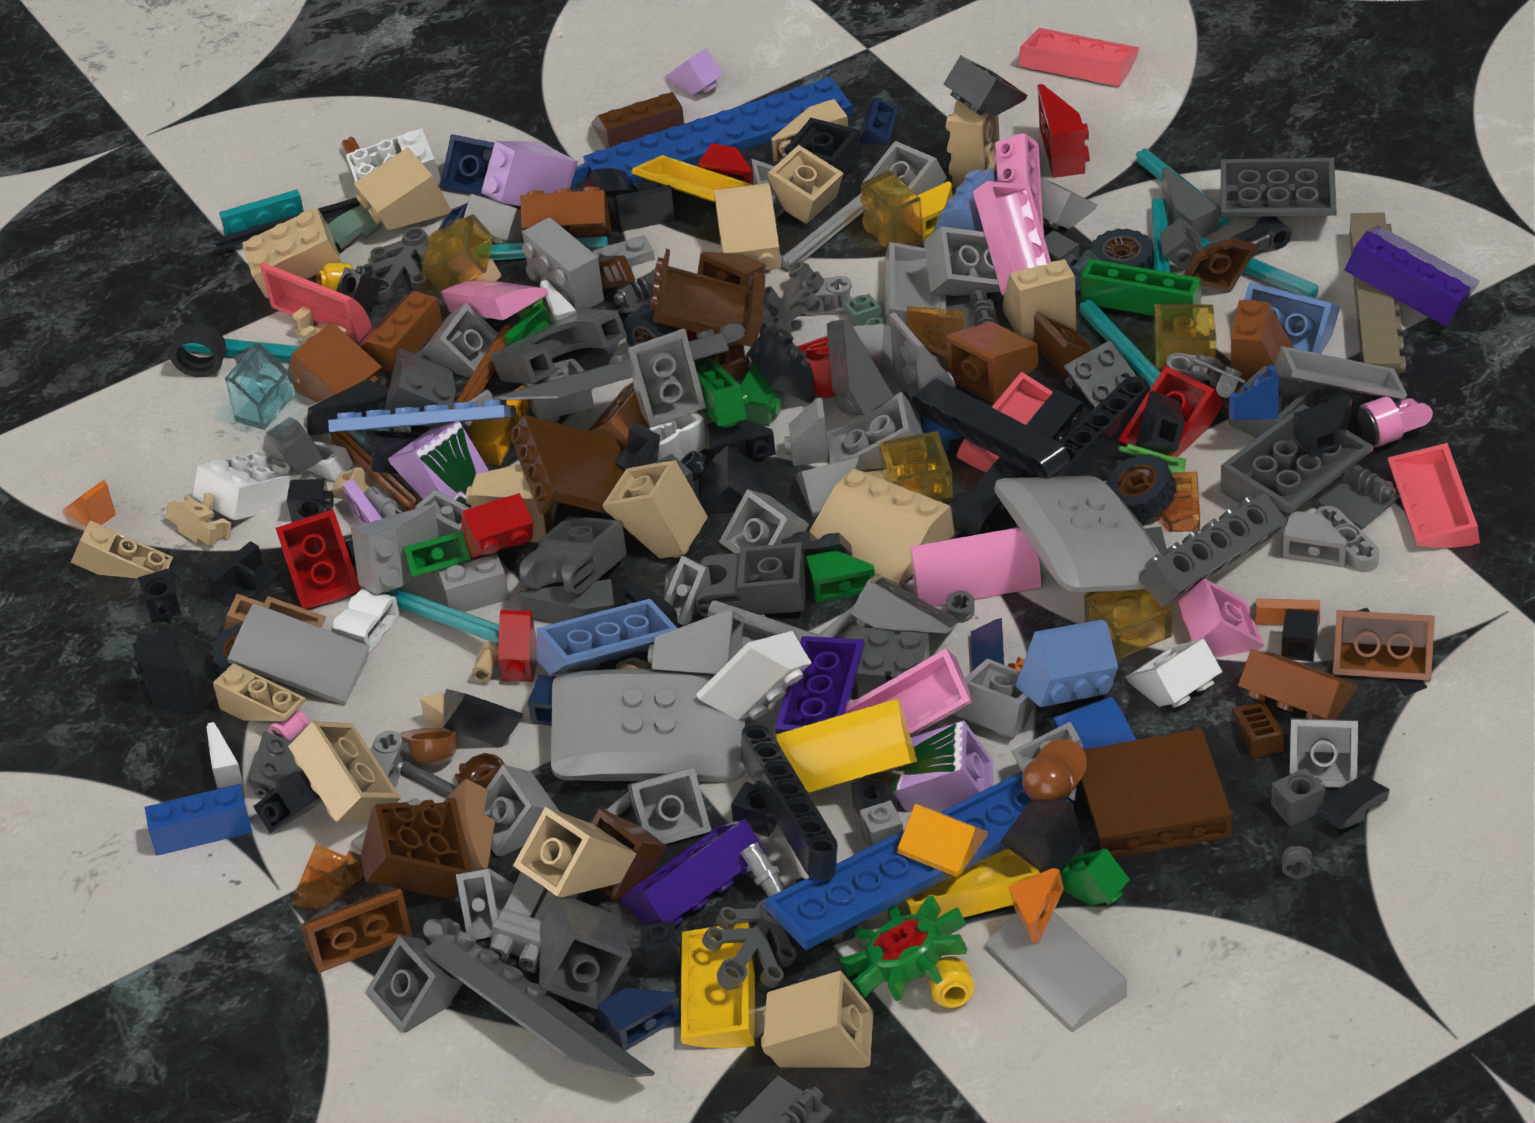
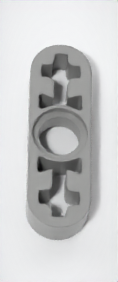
[1314,506,1379,572]

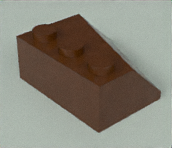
[361,798,471,899]

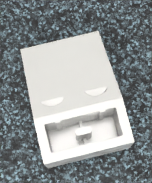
[346,128,441,185]
[192,450,302,520]

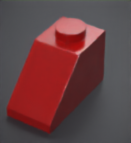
[699,143,753,185]
[498,610,538,682]

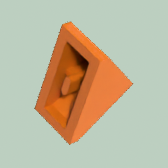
[63,480,116,527]
[1008,868,1064,944]

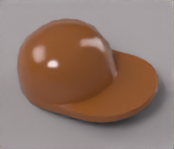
[400,728,457,765]
[1022,739,1087,802]

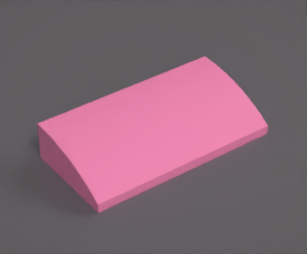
[973,181,1051,295]
[441,280,549,320]
[911,527,1042,607]
[846,648,972,737]

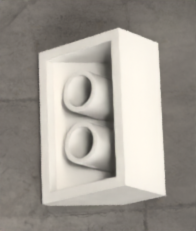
[696,631,811,720]

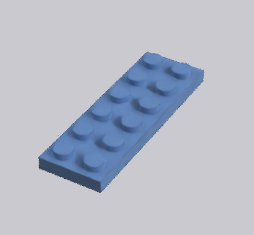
[328,400,516,432]

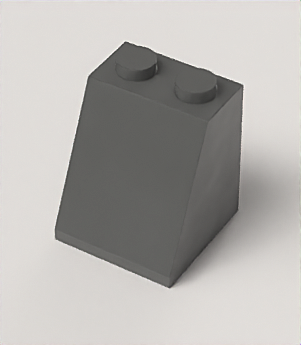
[539,896,632,1010]

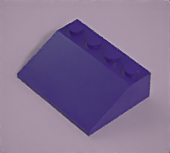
[1344,225,1480,327]

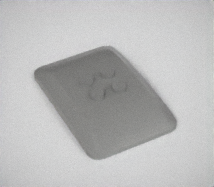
[994,476,1162,592]
[551,669,746,782]

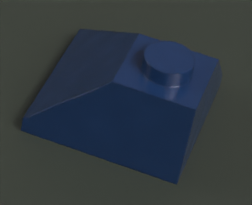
[440,134,495,198]

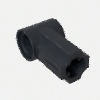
[1231,216,1292,252]

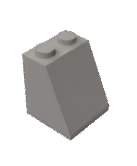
[648,610,744,675]

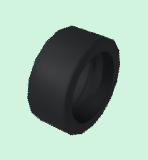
[169,323,227,377]

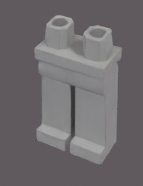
[490,872,587,973]

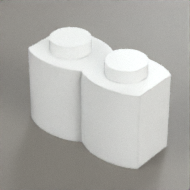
[649,412,707,461]
[332,588,399,652]

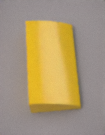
[632,155,752,203]
[776,698,917,794]
[902,848,1040,918]
[681,922,755,1048]

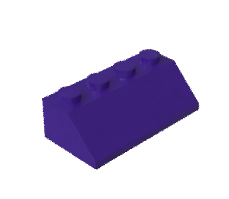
[775,636,865,734]
[618,819,766,926]

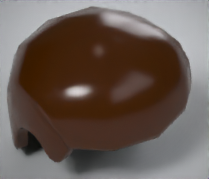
[455,753,505,788]

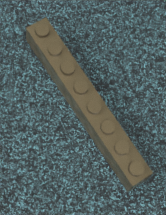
[1349,212,1406,379]

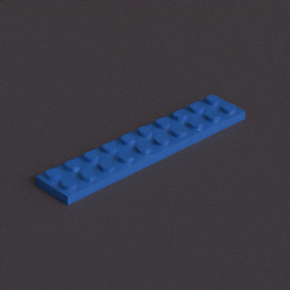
[583,77,853,184]
[765,772,1074,950]

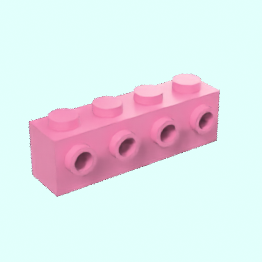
[994,133,1044,235]

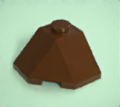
[1183,238,1258,292]
[591,809,667,901]

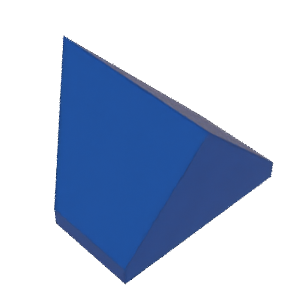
[1230,365,1279,420]

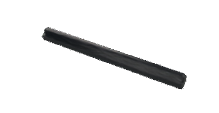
[215,197,361,253]

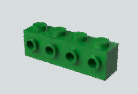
[1081,259,1201,323]
[694,356,749,427]

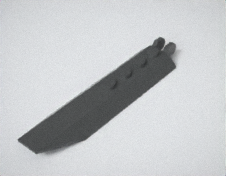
[492,323,745,400]
[423,918,655,1078]

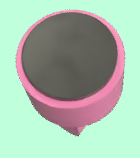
[1357,396,1433,448]

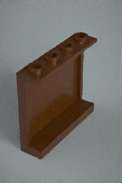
[649,248,766,347]
[510,415,634,537]
[1080,728,1232,858]

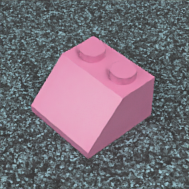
[1178,578,1264,657]

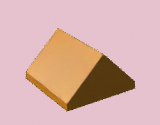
[897,804,988,878]

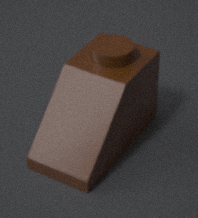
[697,252,766,287]

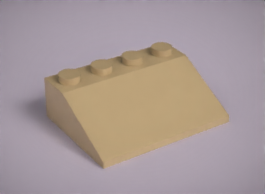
[810,469,955,586]

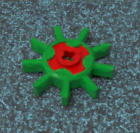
[841,896,968,1001]

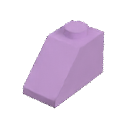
[665,48,724,95]

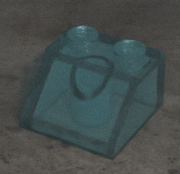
[225,343,295,430]

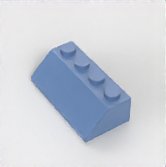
[537,599,678,676]

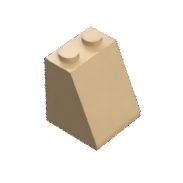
[353,147,452,230]
[714,183,781,271]
[1002,259,1076,341]
[602,460,708,559]
[466,464,560,543]
[513,807,637,898]
[761,970,873,1068]

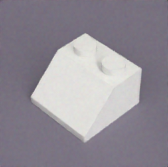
[1126,638,1222,708]

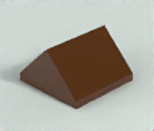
[1034,312,1093,379]

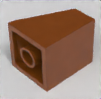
[1231,300,1294,393]
[284,322,382,402]
[946,322,1039,404]

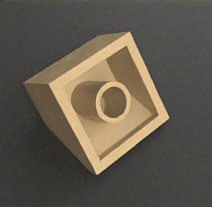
[767,145,844,225]

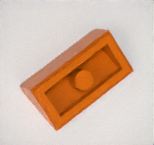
[1256,599,1320,626]

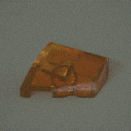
[906,306,965,359]
[1158,471,1200,532]
[291,844,365,909]

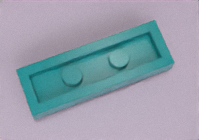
[219,189,304,236]

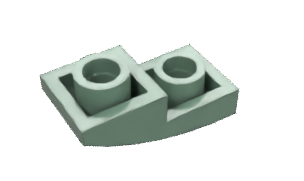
[328,206,382,250]
[843,293,885,326]

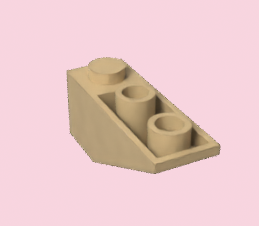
[771,99,848,162]
[71,520,173,578]
[213,663,306,721]

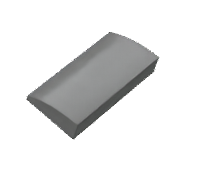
[884,242,947,329]
[1274,346,1407,401]
[227,603,370,706]
[986,912,1127,1031]

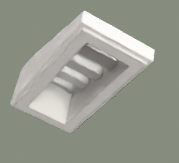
[540,280,576,324]
[307,441,353,481]
[206,722,243,789]

